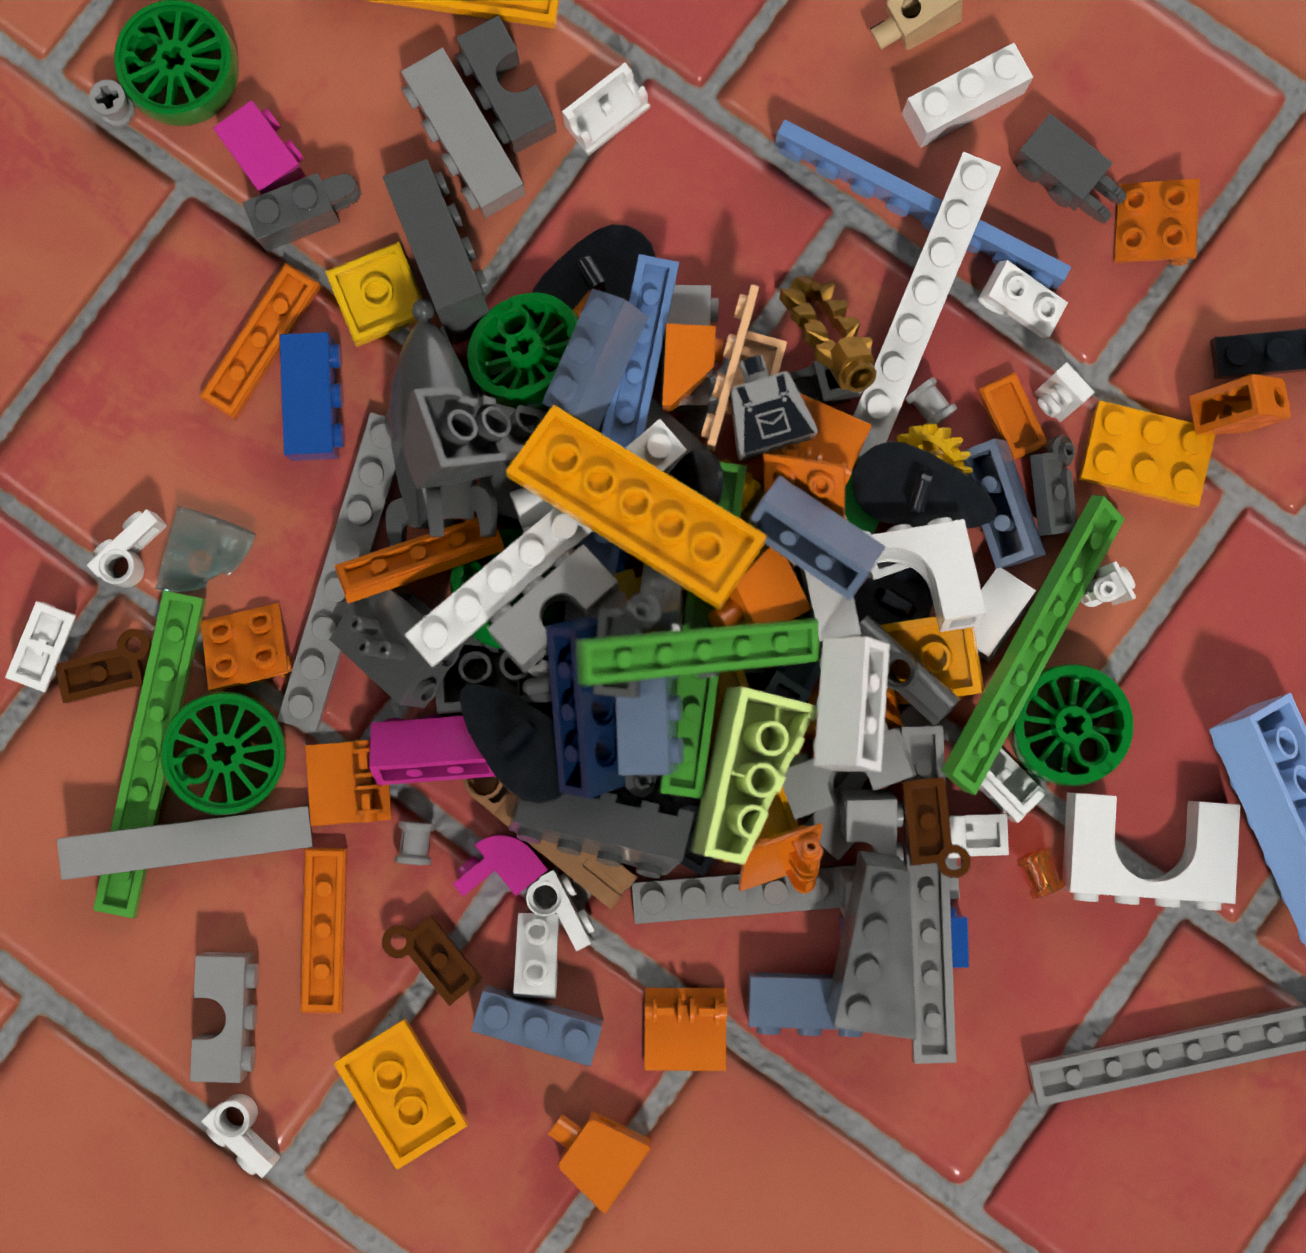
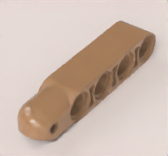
[463,776,638,909]

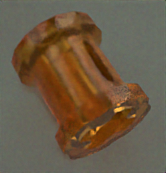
[1016,847,1065,899]

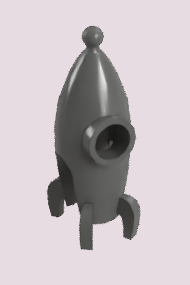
[385,298,498,546]

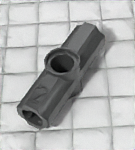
[859,615,960,726]

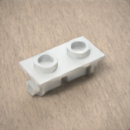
[1081,561,1136,607]

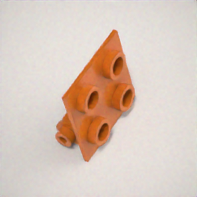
[1115,178,1200,266]
[770,393,872,486]
[764,443,845,519]
[201,603,293,692]
[305,740,392,826]
[738,823,823,893]
[644,987,727,1071]

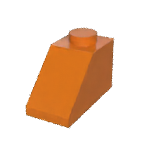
[662,323,723,413]

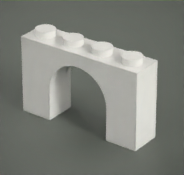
[800,517,986,653]
[1062,792,1240,910]

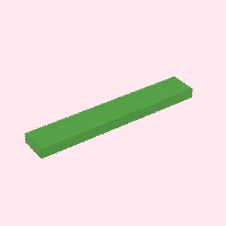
[576,618,819,686]

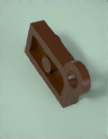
[55,629,151,704]
[900,777,971,878]
[382,915,483,1006]

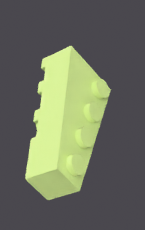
[690,687,818,864]

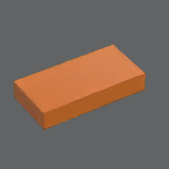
[977,372,1048,461]

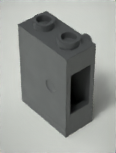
[329,585,467,708]

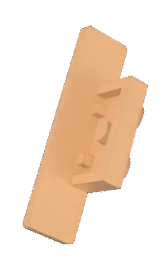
[701,284,787,451]

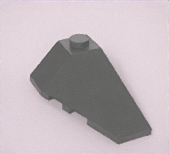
[403,387,548,489]

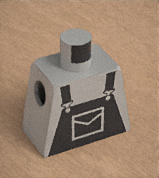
[730,355,818,461]

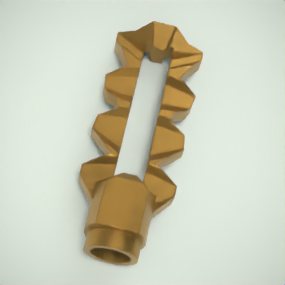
[779,275,877,392]

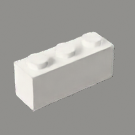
[902,43,1033,148]
[813,636,890,771]

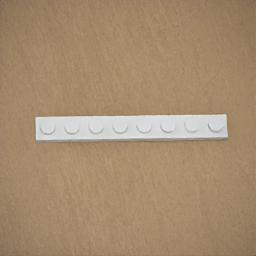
[853,152,1001,464]
[405,419,687,668]

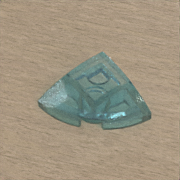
[155,506,256,592]

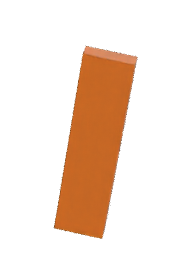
[199,263,321,420]
[334,517,505,604]
[300,847,348,1013]

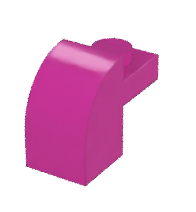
[453,834,550,896]

